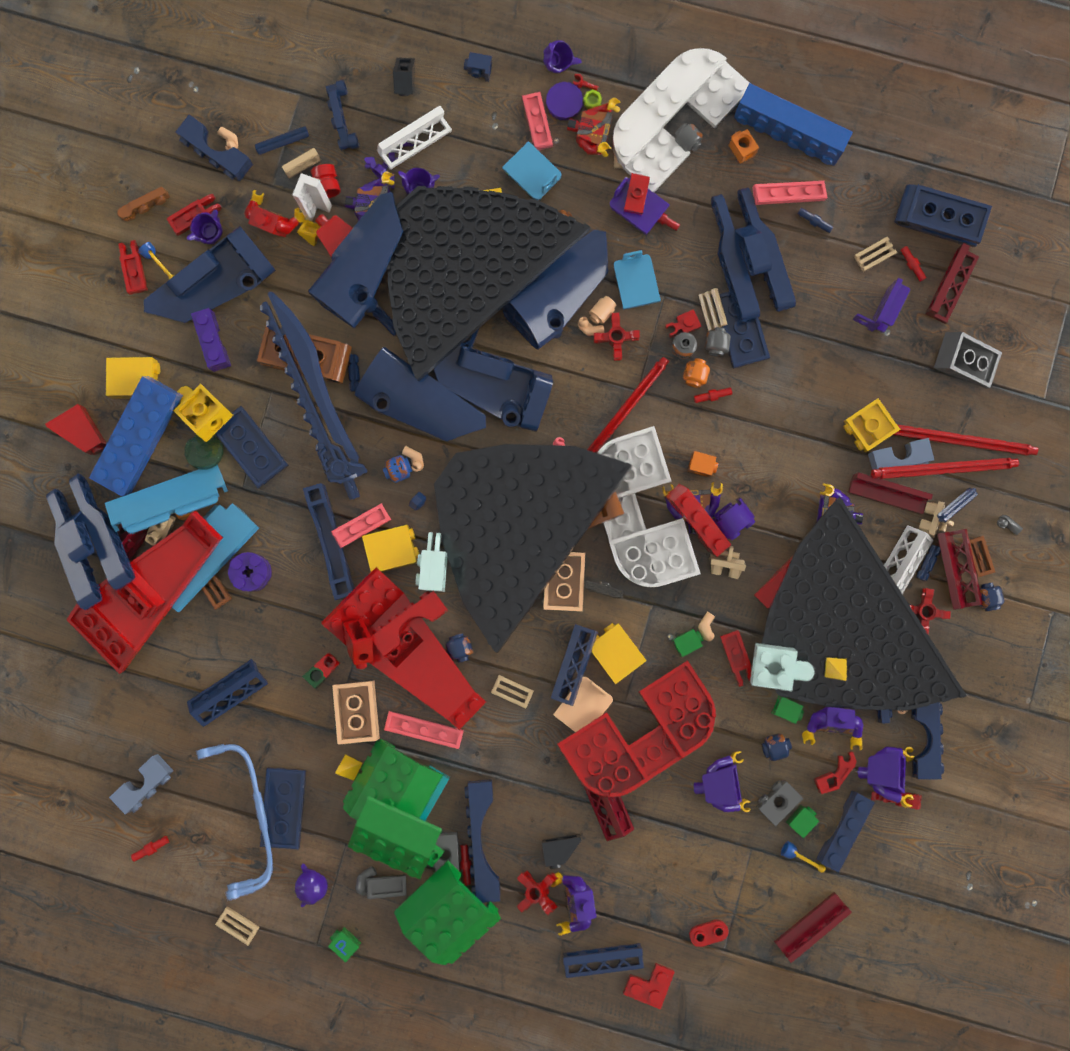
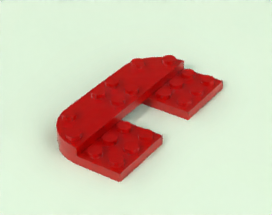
[557,660,716,797]

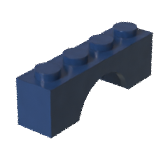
[176,114,253,182]
[911,702,944,779]
[816,790,875,873]

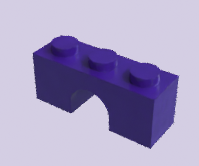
[191,308,231,372]

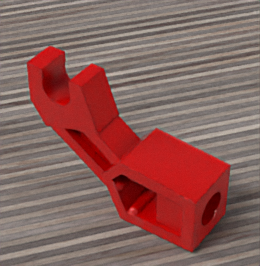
[814,751,857,794]
[871,791,922,810]

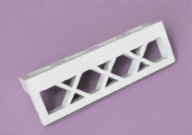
[377,106,452,170]
[293,173,332,221]
[884,525,934,594]

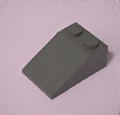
[934,332,1002,388]

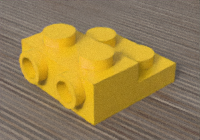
[843,398,900,452]

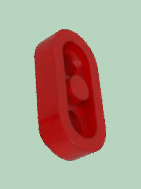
[689,920,728,947]

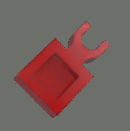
[665,309,701,337]

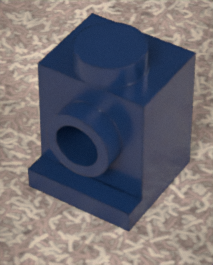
[464,52,492,82]

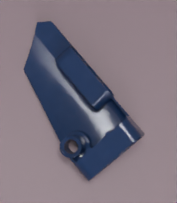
[308,192,403,329]
[144,226,276,323]
[503,230,608,350]
[434,345,553,432]
[354,347,486,442]

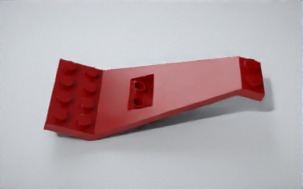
[66,511,223,674]
[321,567,486,730]

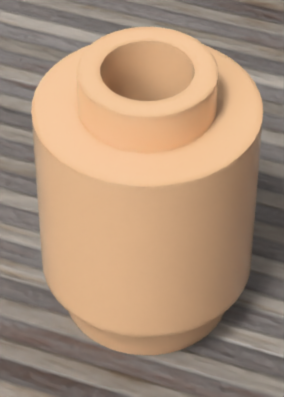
[589,296,617,325]

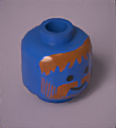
[383,455,412,483]

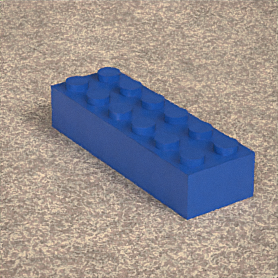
[734,83,853,166]
[89,376,183,497]

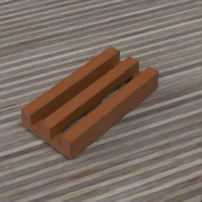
[969,536,995,578]
[202,574,232,610]

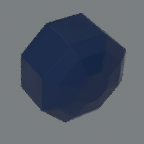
[409,492,426,511]

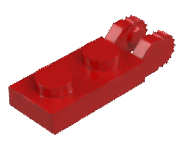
[167,194,222,236]
[119,240,148,295]
[719,630,752,687]

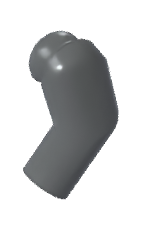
[997,515,1023,535]
[355,866,377,896]

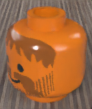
[683,358,710,388]

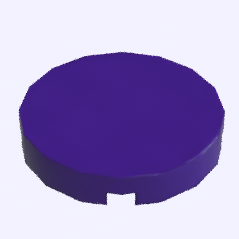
[546,82,583,120]

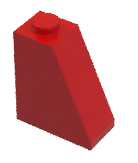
[45,404,107,455]

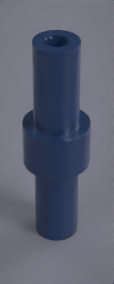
[798,207,833,233]

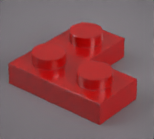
[623,963,675,1010]

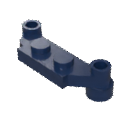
[326,80,359,150]

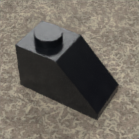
[393,58,415,96]
[542,834,581,869]

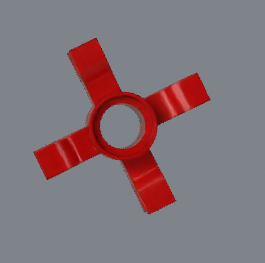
[593,313,640,361]
[910,588,951,634]
[516,870,558,915]

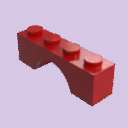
[665,484,732,557]
[371,591,448,657]

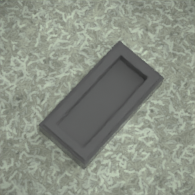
[366,874,407,899]

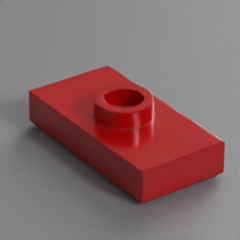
[624,173,650,215]

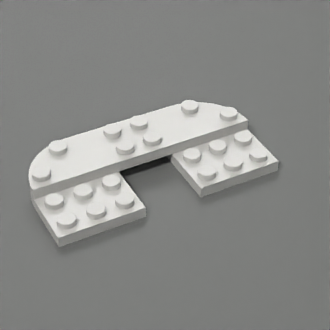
[613,48,749,192]
[598,426,701,587]

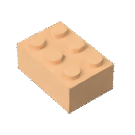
[543,552,585,612]
[332,680,380,744]

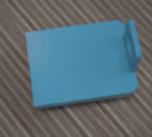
[502,141,561,200]
[614,250,661,310]

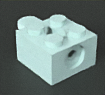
[416,532,448,592]
[750,643,814,691]

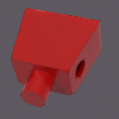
[315,214,353,258]
[343,618,373,669]

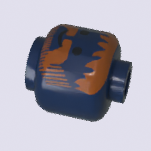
[979,582,1005,611]
[446,633,473,663]
[761,733,792,761]

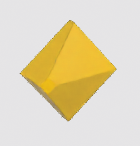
[297,219,320,246]
[824,657,847,680]
[335,754,363,781]

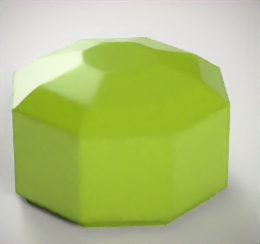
[583,90,602,109]

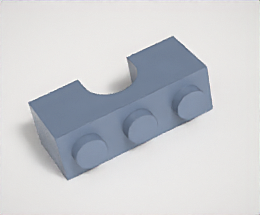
[868,438,934,470]
[109,754,174,814]

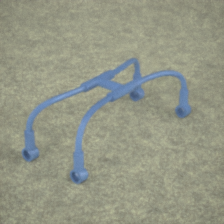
[196,744,273,900]

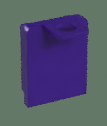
[610,177,670,235]
[853,278,910,333]

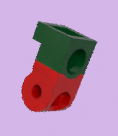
[302,652,340,689]

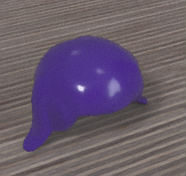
[543,40,582,73]
[398,168,440,195]
[187,210,223,245]
[295,864,328,907]

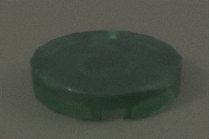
[184,435,224,470]

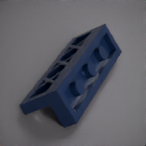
[551,624,598,706]
[187,659,268,727]
[563,943,644,978]

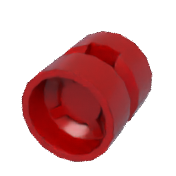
[311,164,341,198]

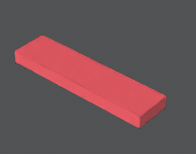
[752,181,828,205]
[384,711,464,749]

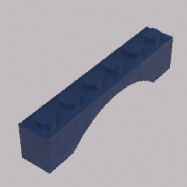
[303,483,355,601]
[465,779,501,903]

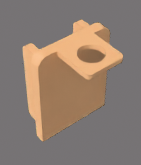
[553,677,613,732]

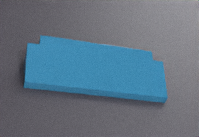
[105,463,228,534]
[172,503,259,612]

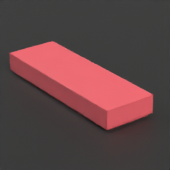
[522,92,553,150]
[331,503,391,548]

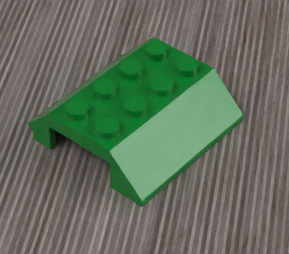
[343,739,443,820]
[348,796,442,879]
[394,860,501,965]

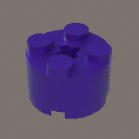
[712,497,756,540]
[228,552,272,592]

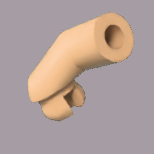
[218,127,238,150]
[578,317,604,336]
[402,446,424,472]
[698,612,715,642]

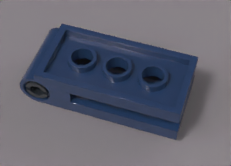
[894,184,992,248]

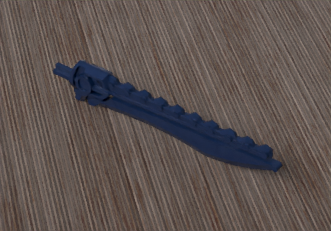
[260,292,368,500]

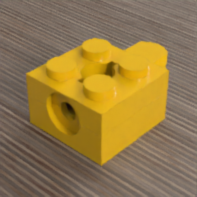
[173,383,233,442]

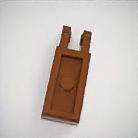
[117,187,170,222]

